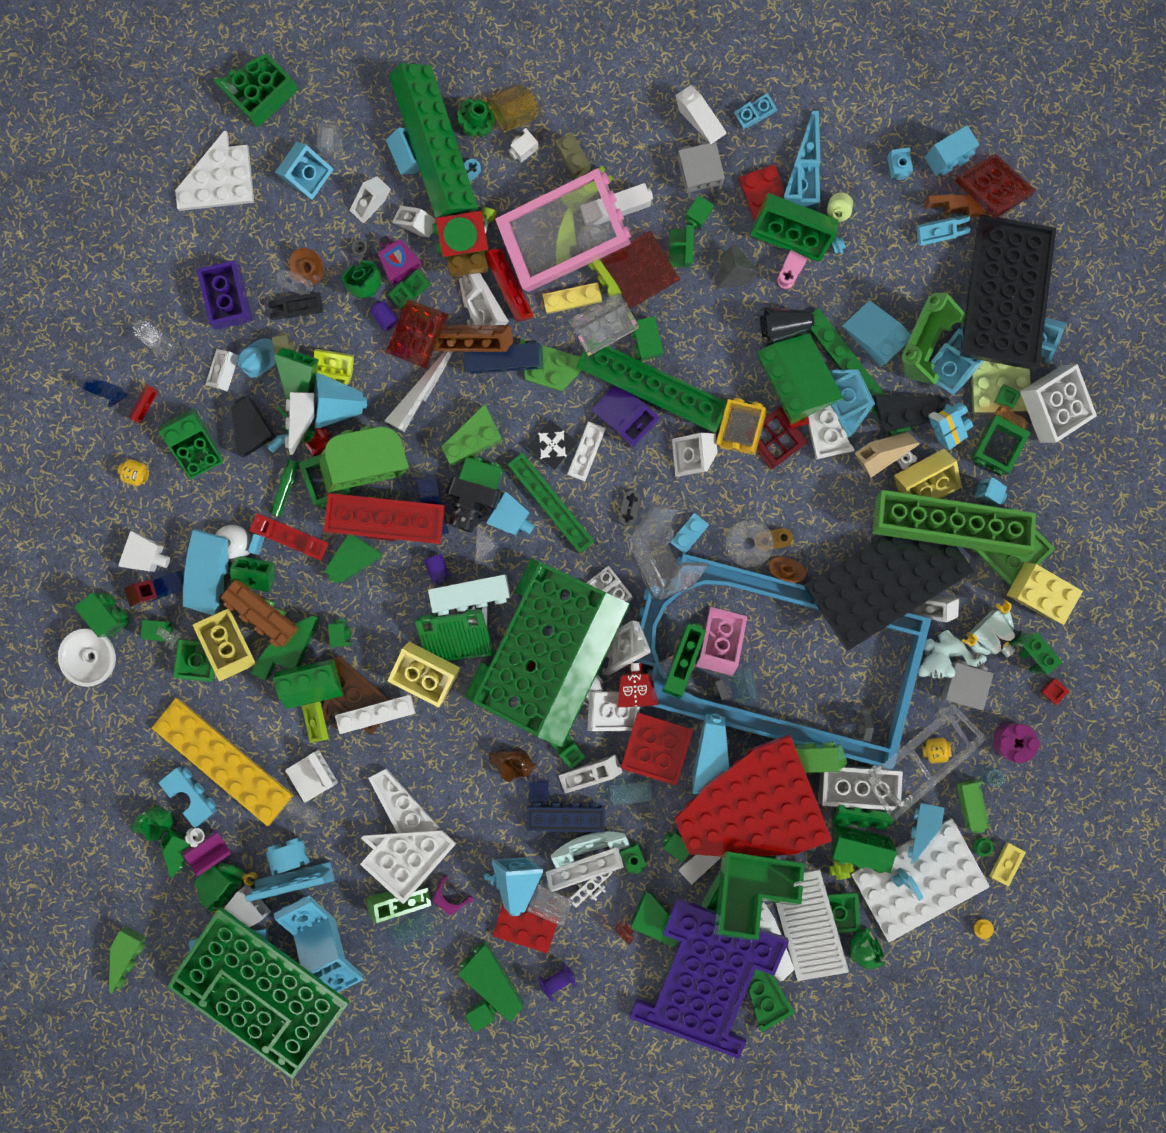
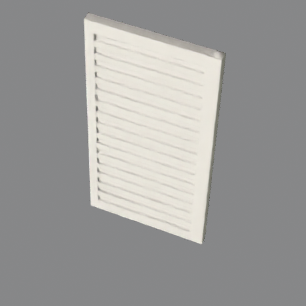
[776,869,849,981]

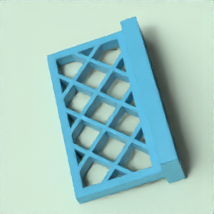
[245,861,334,902]

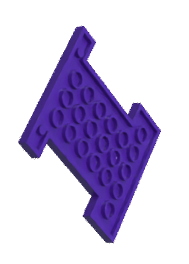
[630,897,789,1059]

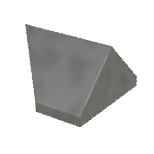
[717,244,760,289]

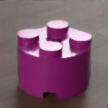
[993,722,1040,763]

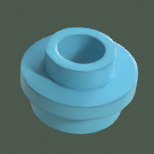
[832,235,846,254]

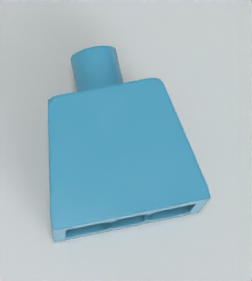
[486,492,535,536]

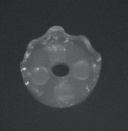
[725,519,774,568]

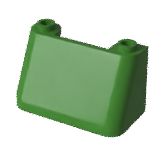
[902,293,966,385]

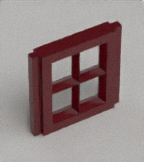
[744,406,808,470]

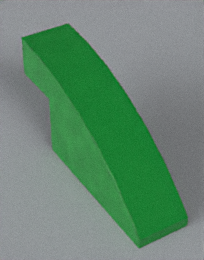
[251,616,320,680]

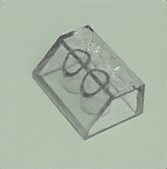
[569,293,639,356]

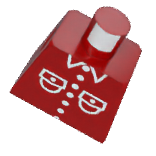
[618,663,658,708]

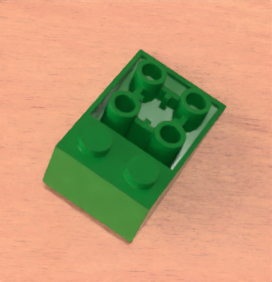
[158,408,224,480]

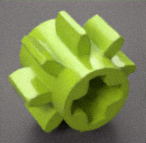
[829,860,854,880]

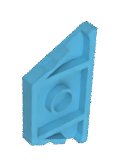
[829,369,875,437]

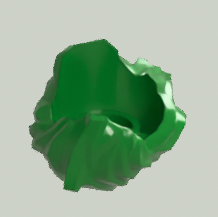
[129,805,174,841]

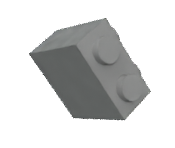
[677,141,725,193]
[941,660,994,711]

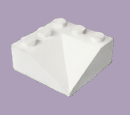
[1020,364,1097,443]

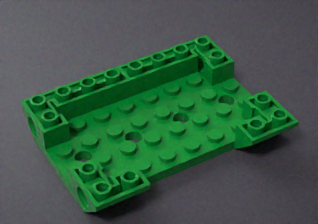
[465,558,630,747]

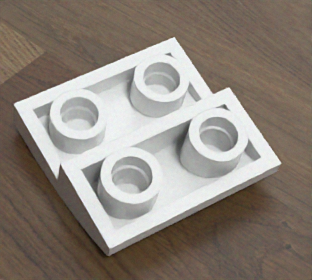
[587,566,633,603]

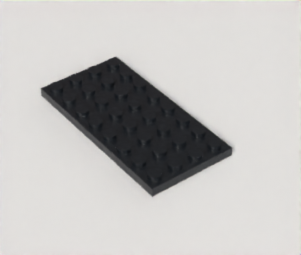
[960,214,1056,371]
[804,536,974,651]

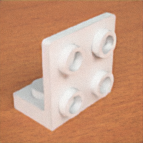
[286,750,338,802]

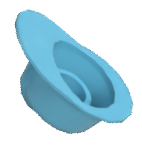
[237,338,276,378]

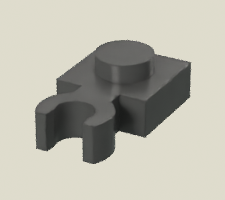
[858,707,874,742]

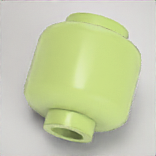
[827,193,853,222]

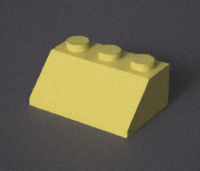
[894,449,962,499]

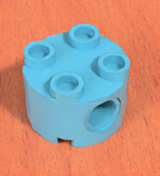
[266,837,310,875]

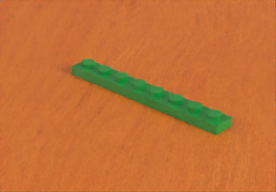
[810,308,911,436]

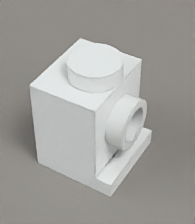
[508,128,539,163]

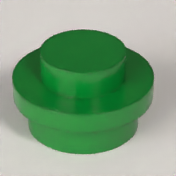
[973,837,993,857]

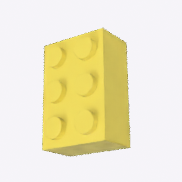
[1007,562,1083,625]
[193,609,256,682]
[388,642,460,707]

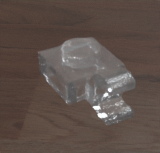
[156,627,192,652]

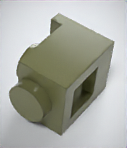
[272,333,295,354]

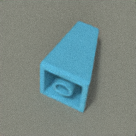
[692,714,730,795]

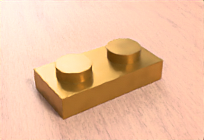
[446,251,488,277]

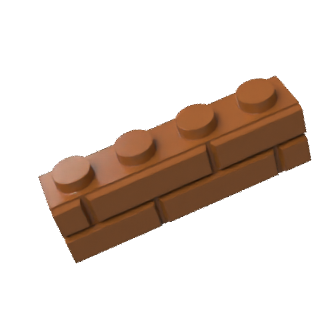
[432,325,513,352]
[221,580,300,647]

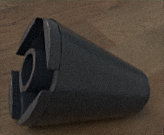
[760,307,815,346]

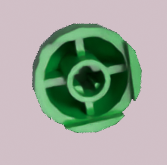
[342,260,381,298]
[849,927,885,970]

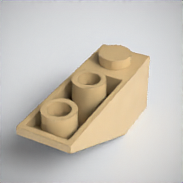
[855,432,919,478]

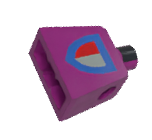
[378,236,423,285]

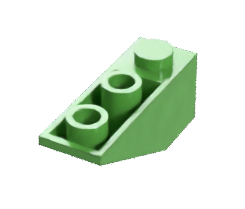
[109,926,146,994]

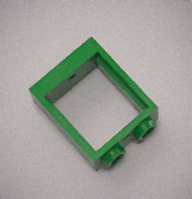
[970,415,1031,476]
[299,454,353,509]

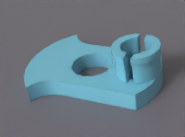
[891,867,923,901]

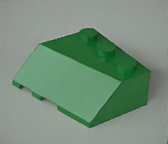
[213,53,299,128]

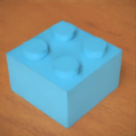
[925,125,979,177]

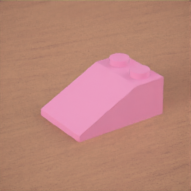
[696,607,747,676]

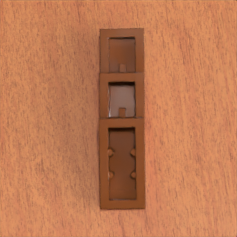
[924,194,1008,218]

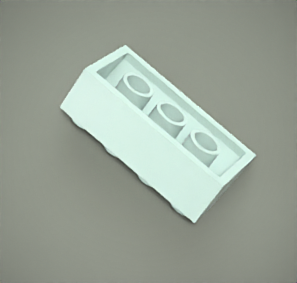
[428,575,510,616]

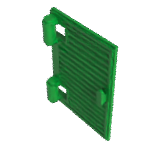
[414,609,494,661]

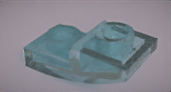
[609,782,653,805]

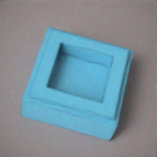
[248,534,265,555]

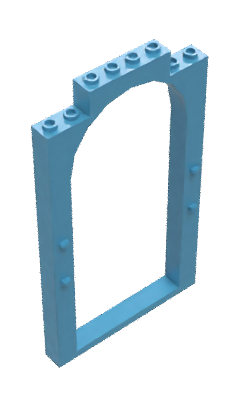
[635,554,931,770]

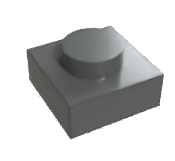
[712,679,729,700]

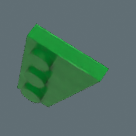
[831,804,894,829]

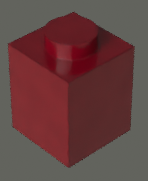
[124,579,157,607]

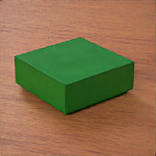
[994,384,1021,411]

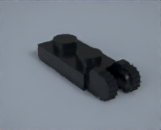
[268,292,324,320]

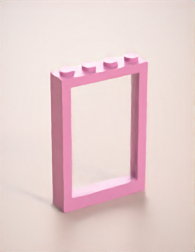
[495,168,631,292]

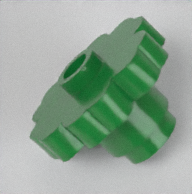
[456,99,495,137]

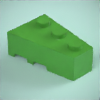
[442,405,503,466]

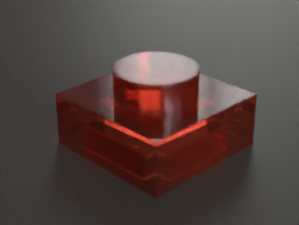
[615,921,634,945]

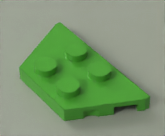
[519,339,582,392]

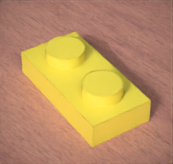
[989,842,1026,886]

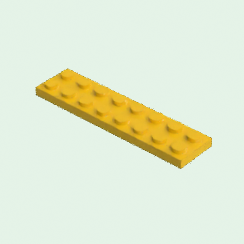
[152,698,294,826]

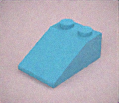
[842,300,911,367]

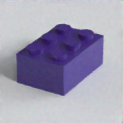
[197,260,253,330]

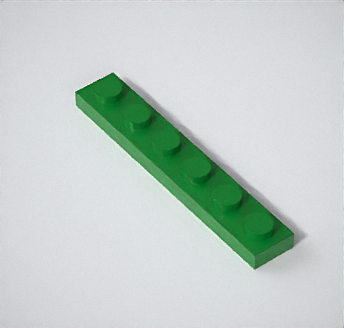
[507,453,595,554]

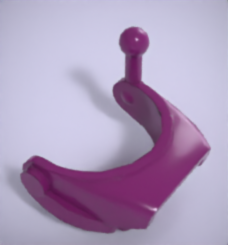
[432,875,474,915]

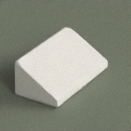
[206,349,239,391]

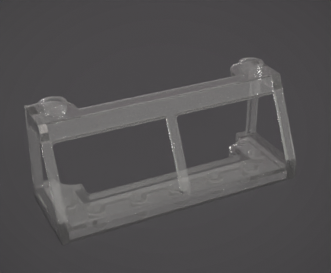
[866,704,987,821]

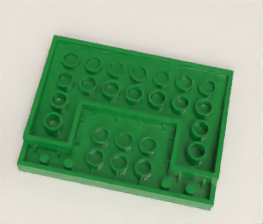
[167,907,350,1079]

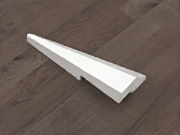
[459,273,509,326]
[384,351,453,432]

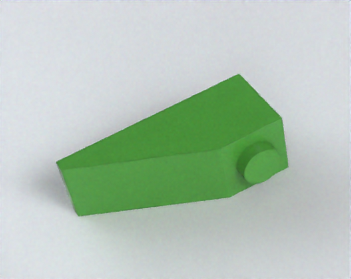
[366,887,431,923]

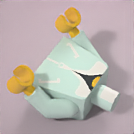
[961,599,1015,657]

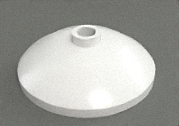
[58,628,116,687]

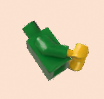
[195,862,258,913]

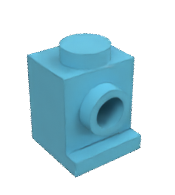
[887,147,913,180]

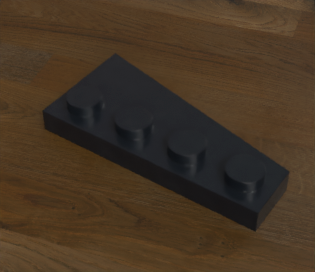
[872,395,951,433]

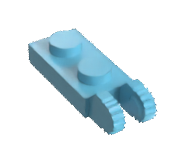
[916,215,970,246]

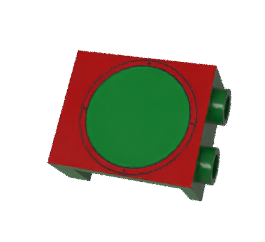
[432,211,488,259]

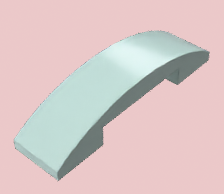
[551,832,630,868]

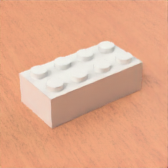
[818,765,903,811]

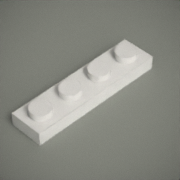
[335,694,416,734]
[546,847,624,892]

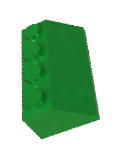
[750,193,838,262]

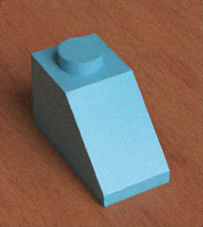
[974,477,1007,507]

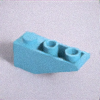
[908,803,944,864]

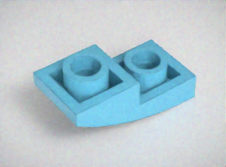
[734,93,777,129]

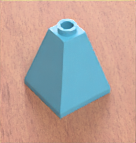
[314,373,367,428]
[492,857,543,916]

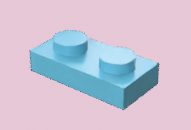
[670,513,709,554]

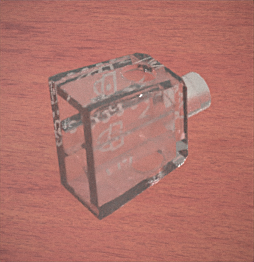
[133,320,181,361]

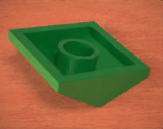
[173,639,214,682]
[827,892,860,933]

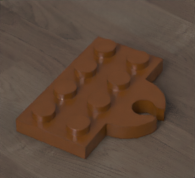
[323,655,391,735]

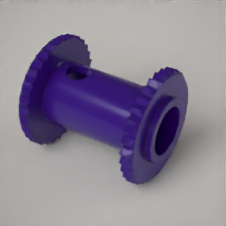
[538,962,577,1001]

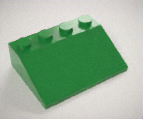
[757,333,844,424]

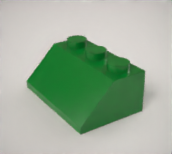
[273,659,344,709]
[830,824,897,873]

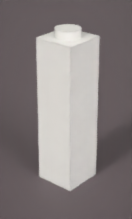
[580,183,653,229]

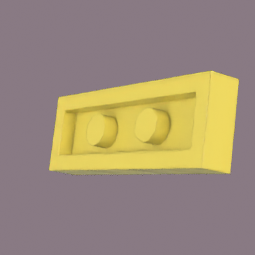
[542,282,602,314]

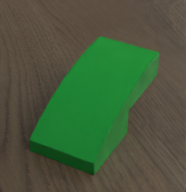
[388,269,432,309]
[550,734,586,769]

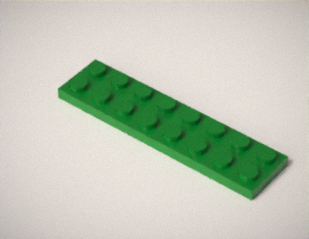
[576,338,727,433]

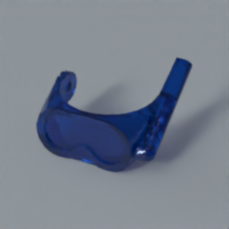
[83,380,128,407]

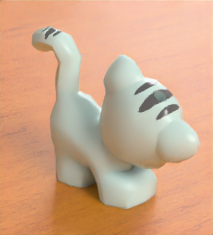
[918,630,987,679]

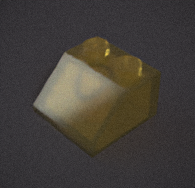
[487,84,540,133]

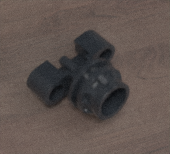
[445,477,502,533]

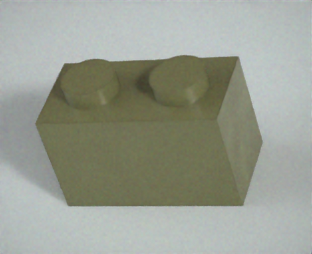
[555,132,590,180]

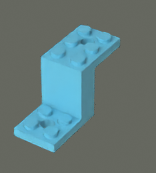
[274,895,364,992]

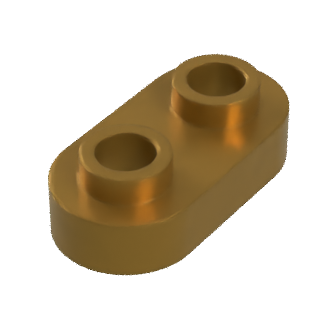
[754,528,793,551]

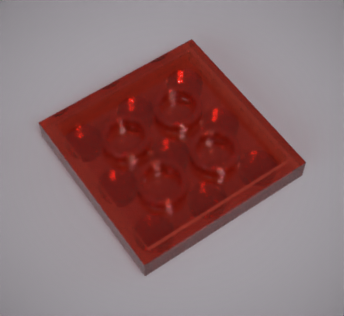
[955,154,1036,219]
[601,230,680,310]
[386,299,448,369]

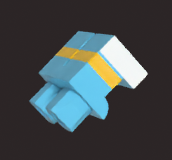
[928,402,973,450]

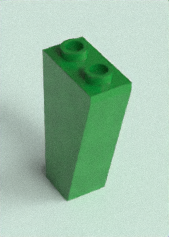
[661,623,706,699]
[458,941,524,1022]

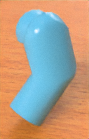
[267,434,289,452]

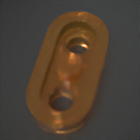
[994,405,1029,430]

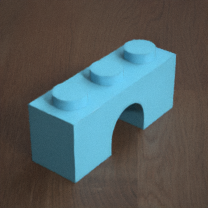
[159,766,218,828]

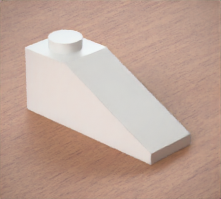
[675,85,726,144]
[558,754,623,793]

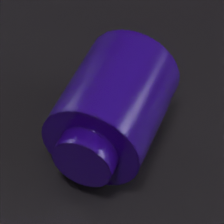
[370,301,399,332]
[424,554,450,584]

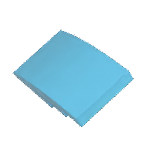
[931,325,984,395]
[183,529,228,615]

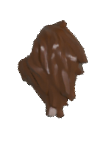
[489,749,536,782]

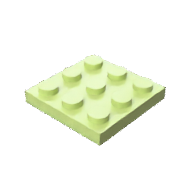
[971,361,1030,413]

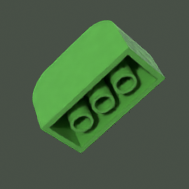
[319,426,409,493]

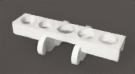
[569,872,613,907]

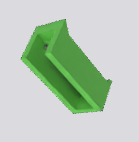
[956,779,991,833]

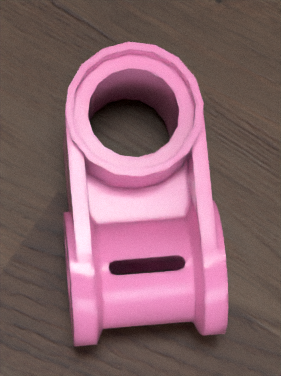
[777,250,808,289]

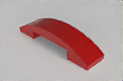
[249,513,329,561]

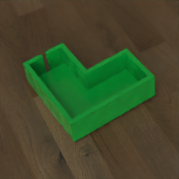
[714,852,805,941]

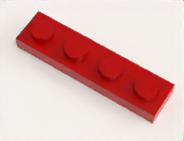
[484,248,534,322]

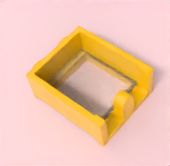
[716,398,767,455]

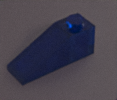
[416,476,449,535]

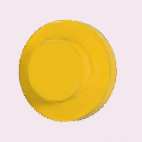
[974,919,994,939]

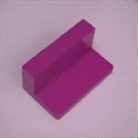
[182,830,231,876]

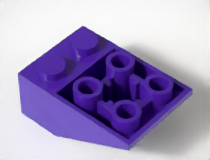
[591,385,660,449]

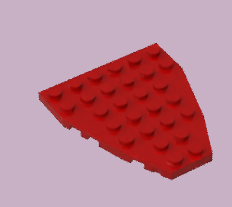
[674,734,832,857]

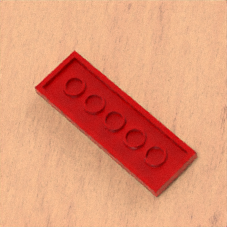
[324,493,445,544]

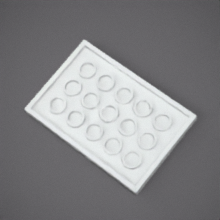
[850,818,990,943]

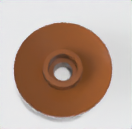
[289,248,324,286]
[768,557,806,583]

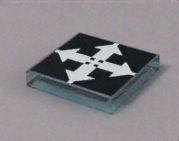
[526,418,579,472]

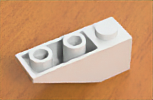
[285,392,315,455]

